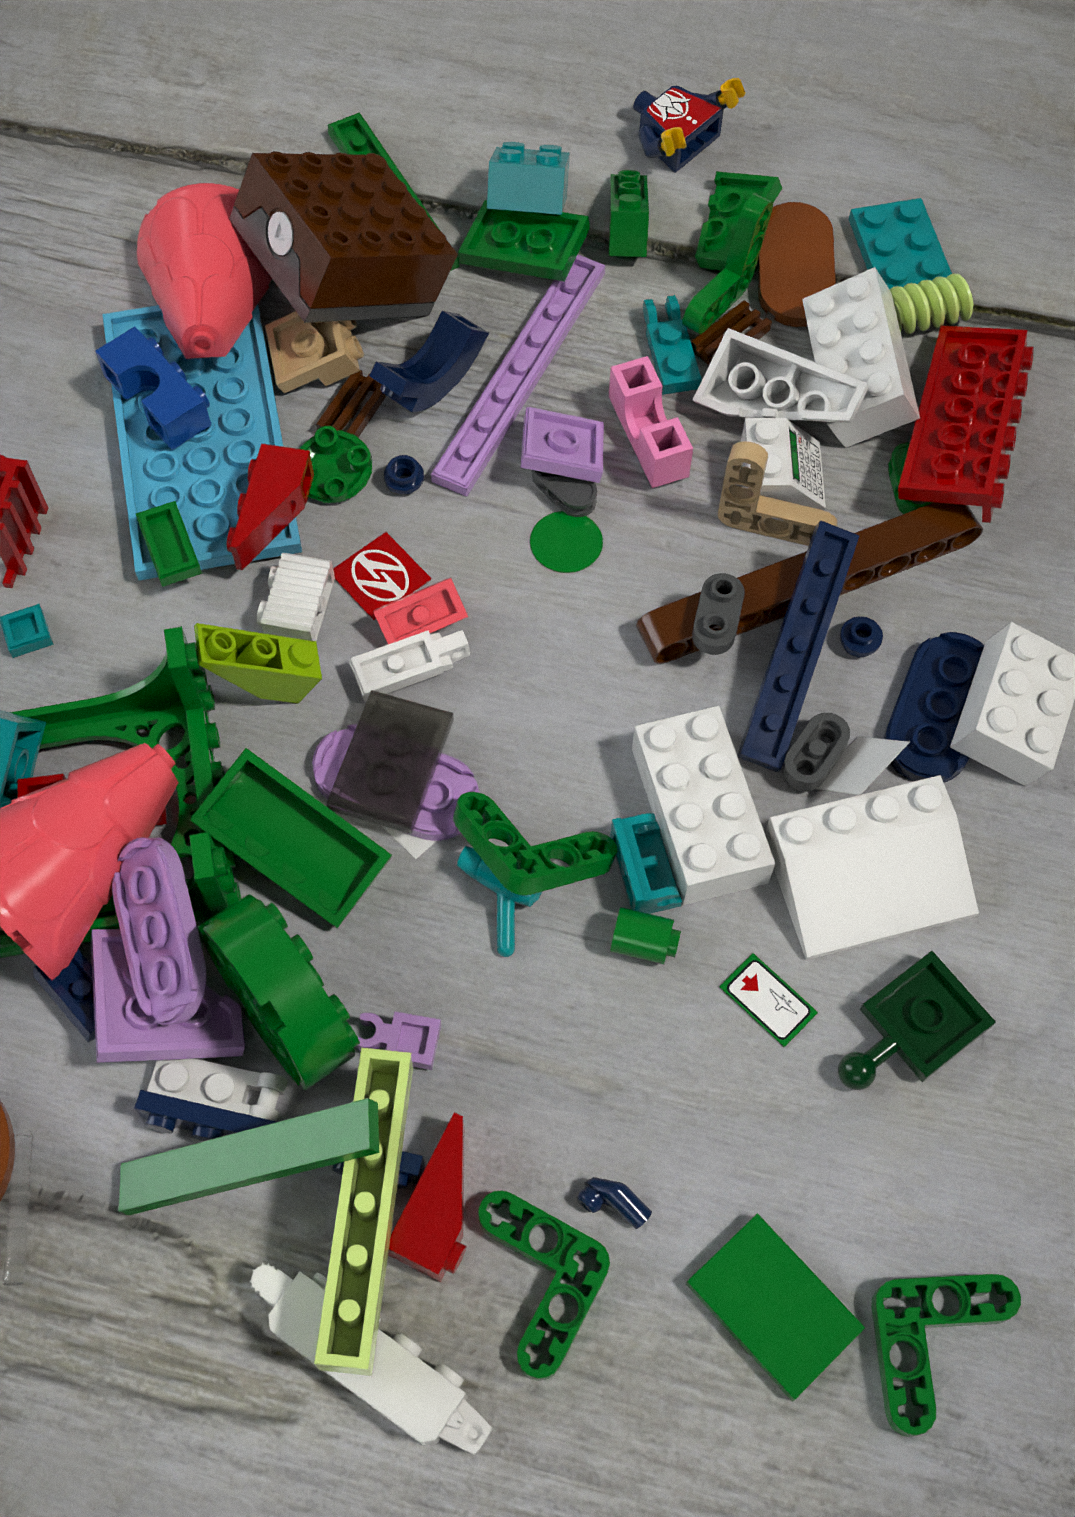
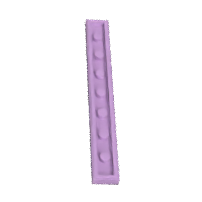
[431,255,605,497]

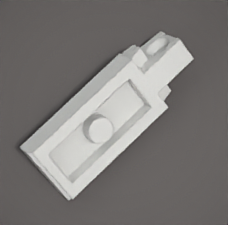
[349,630,470,702]

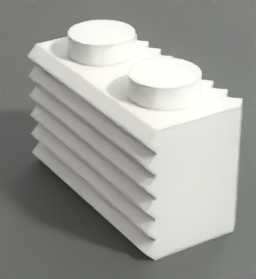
[257,552,335,642]

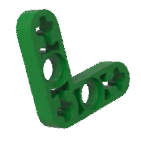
[682,193,773,334]
[453,792,618,895]
[478,1190,610,1381]
[871,1274,1021,1437]

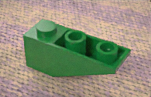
[609,170,649,257]

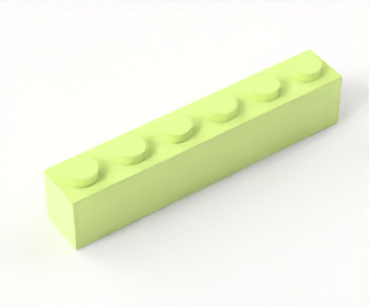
[314,1047,413,1376]

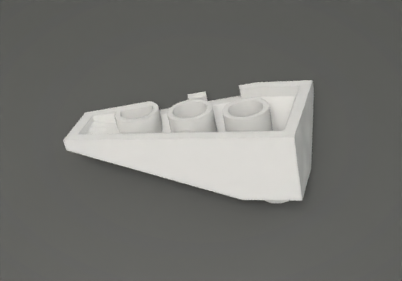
[693,328,869,423]

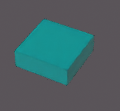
[0,604,54,658]

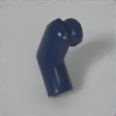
[577,1177,652,1229]

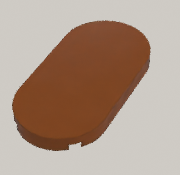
[758,202,836,327]

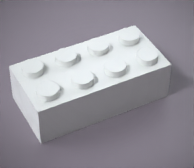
[802,267,920,448]
[632,706,775,905]

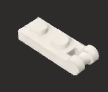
[147,1059,288,1121]

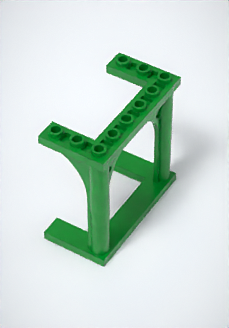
[0,626,242,958]

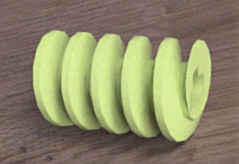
[890,273,974,334]

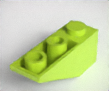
[194,623,322,704]

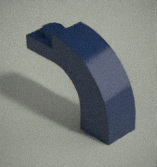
[369,310,489,412]

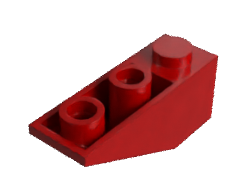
[227,443,314,570]

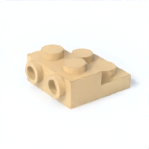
[265,311,364,394]

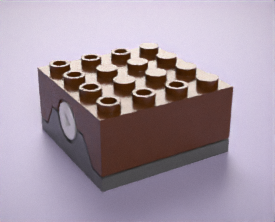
[229,151,458,323]

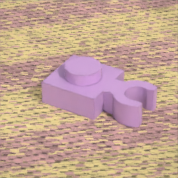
[355,1012,441,1070]

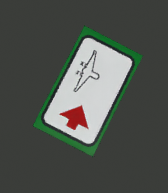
[719,953,818,1047]

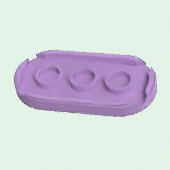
[312,724,479,841]
[112,837,206,1025]

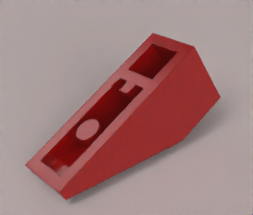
[388,1112,467,1282]

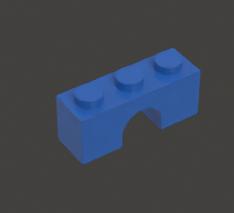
[95,326,211,450]

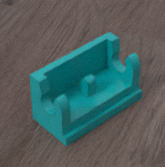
[610,813,682,914]

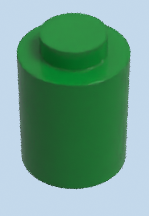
[610,907,681,964]

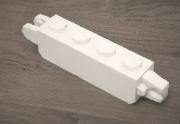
[249,1263,493,1456]

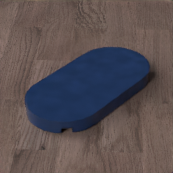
[884,632,984,783]

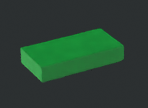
[136,501,202,587]

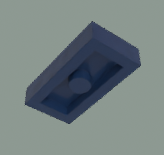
[33,949,95,1043]

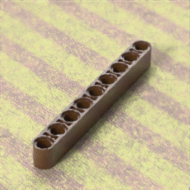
[636,502,983,664]

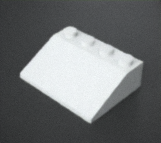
[765,775,979,960]

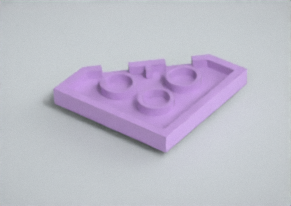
[91,929,245,1063]

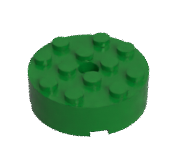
[198,894,360,1091]

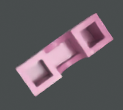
[609,356,693,488]

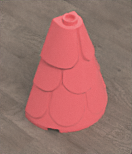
[137,183,272,359]
[0,743,178,980]

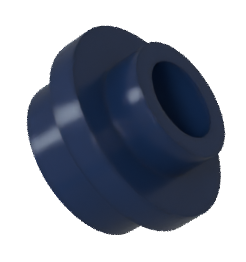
[384,455,424,494]
[840,616,883,658]

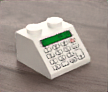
[741,418,826,511]

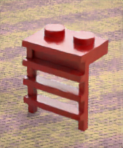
[0,455,49,588]

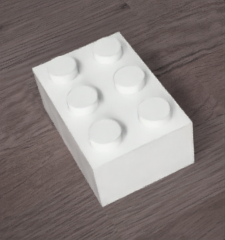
[950,622,1075,786]

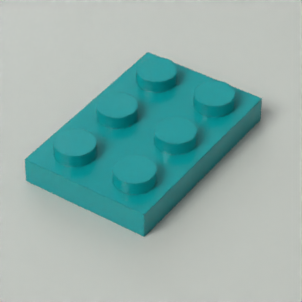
[848,198,952,290]

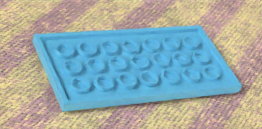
[102,304,302,581]

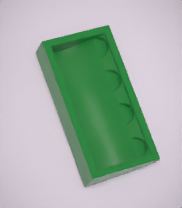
[190,748,392,929]

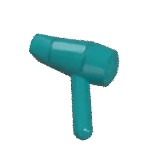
[457,846,543,957]

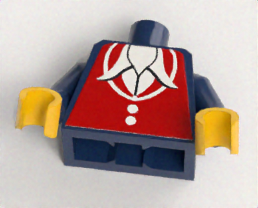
[633,78,746,173]

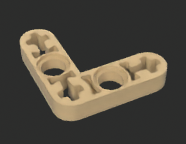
[718,441,838,546]

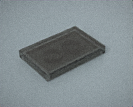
[326,690,454,834]

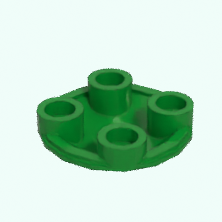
[300,426,372,503]

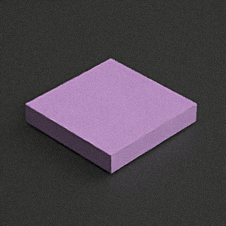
[520,407,604,483]

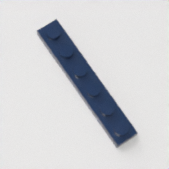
[737,520,859,772]
[134,1090,426,1189]

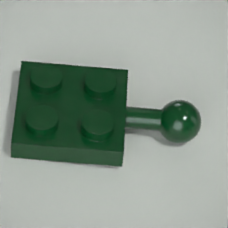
[838,951,996,1090]

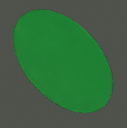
[530,511,603,573]

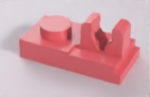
[373,577,468,644]

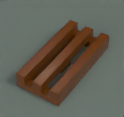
[691,300,772,365]
[316,370,387,438]

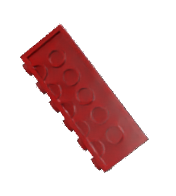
[898,326,1034,523]

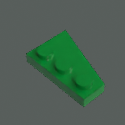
[695,171,782,270]

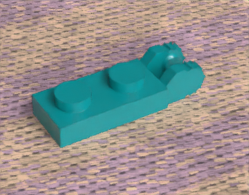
[643,295,702,395]

